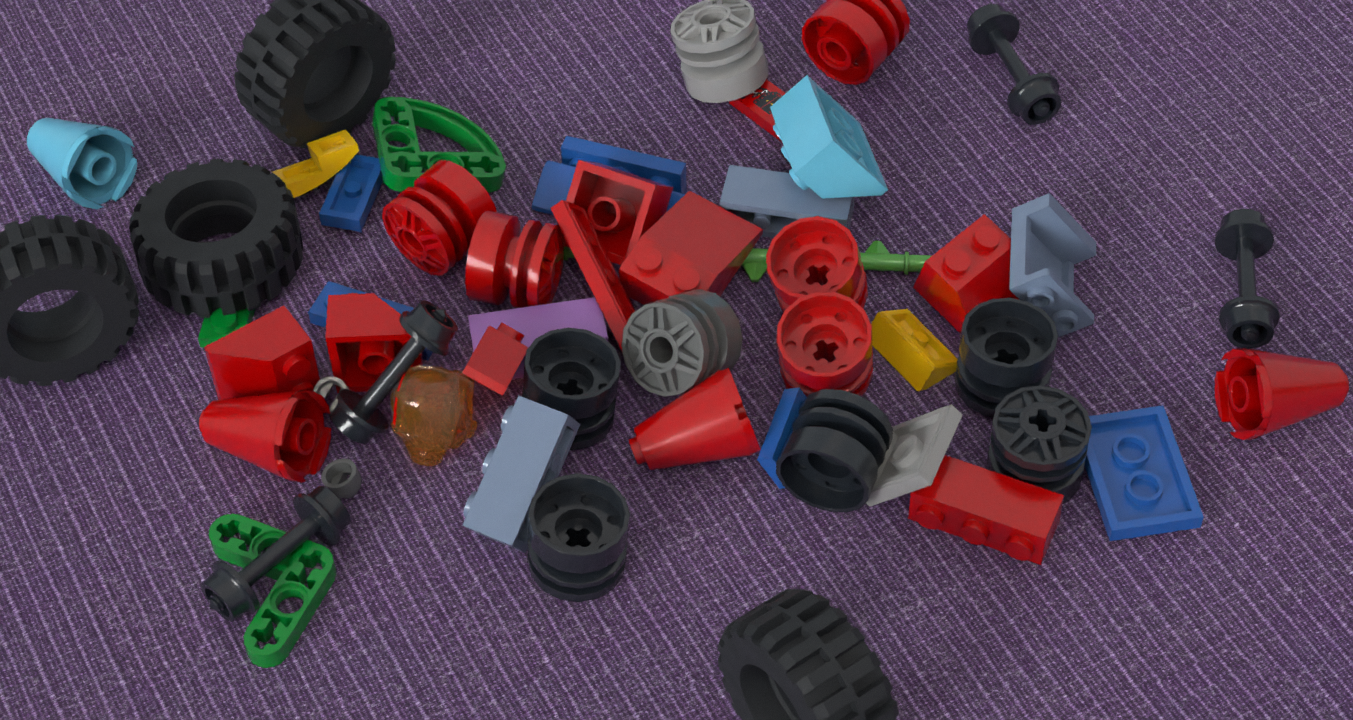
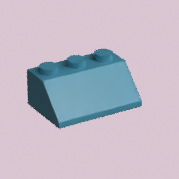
[770,75,888,199]

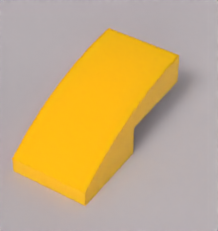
[272,129,359,198]

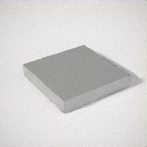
[866,405,963,507]

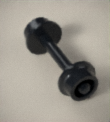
[967,4,1062,125]
[1214,209,1280,349]
[330,300,458,444]
[200,486,351,622]

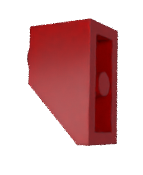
[462,322,529,396]

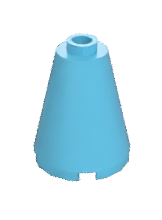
[27,118,137,209]

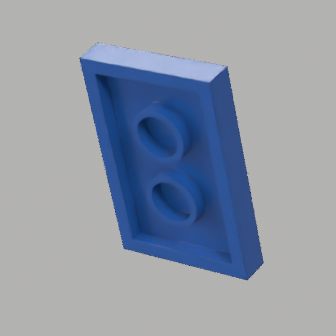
[1084,405,1204,541]

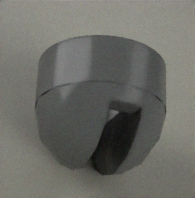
[313,376,349,413]
[321,459,362,499]

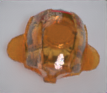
[390,364,478,466]

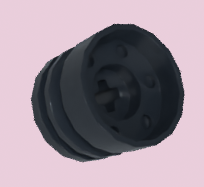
[955,298,1058,418]
[522,328,621,451]
[986,385,1092,504]
[776,389,893,513]
[527,473,630,602]

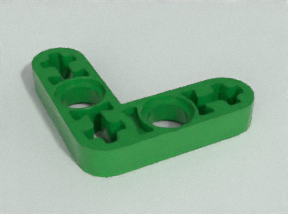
[209,514,336,668]

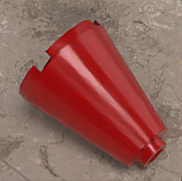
[1215,348,1349,440]
[628,367,761,470]
[199,390,332,483]

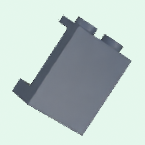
[1009,193,1096,337]

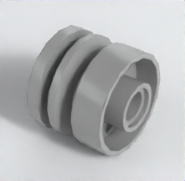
[671,0,768,103]

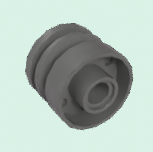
[621,289,743,397]

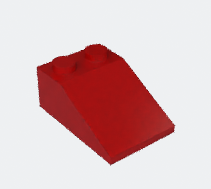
[619,190,763,305]

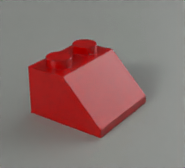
[564,160,673,265]
[913,214,1020,334]
[325,293,426,393]
[204,305,320,400]

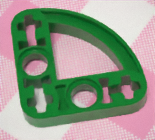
[372,97,506,193]

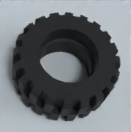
[234,0,396,148]
[129,159,304,318]
[0,215,139,386]
[717,589,899,720]

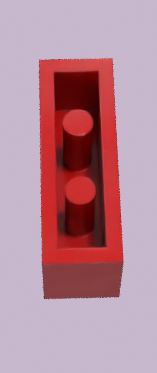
[908,455,1064,565]

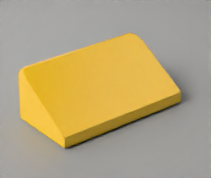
[871,309,958,391]

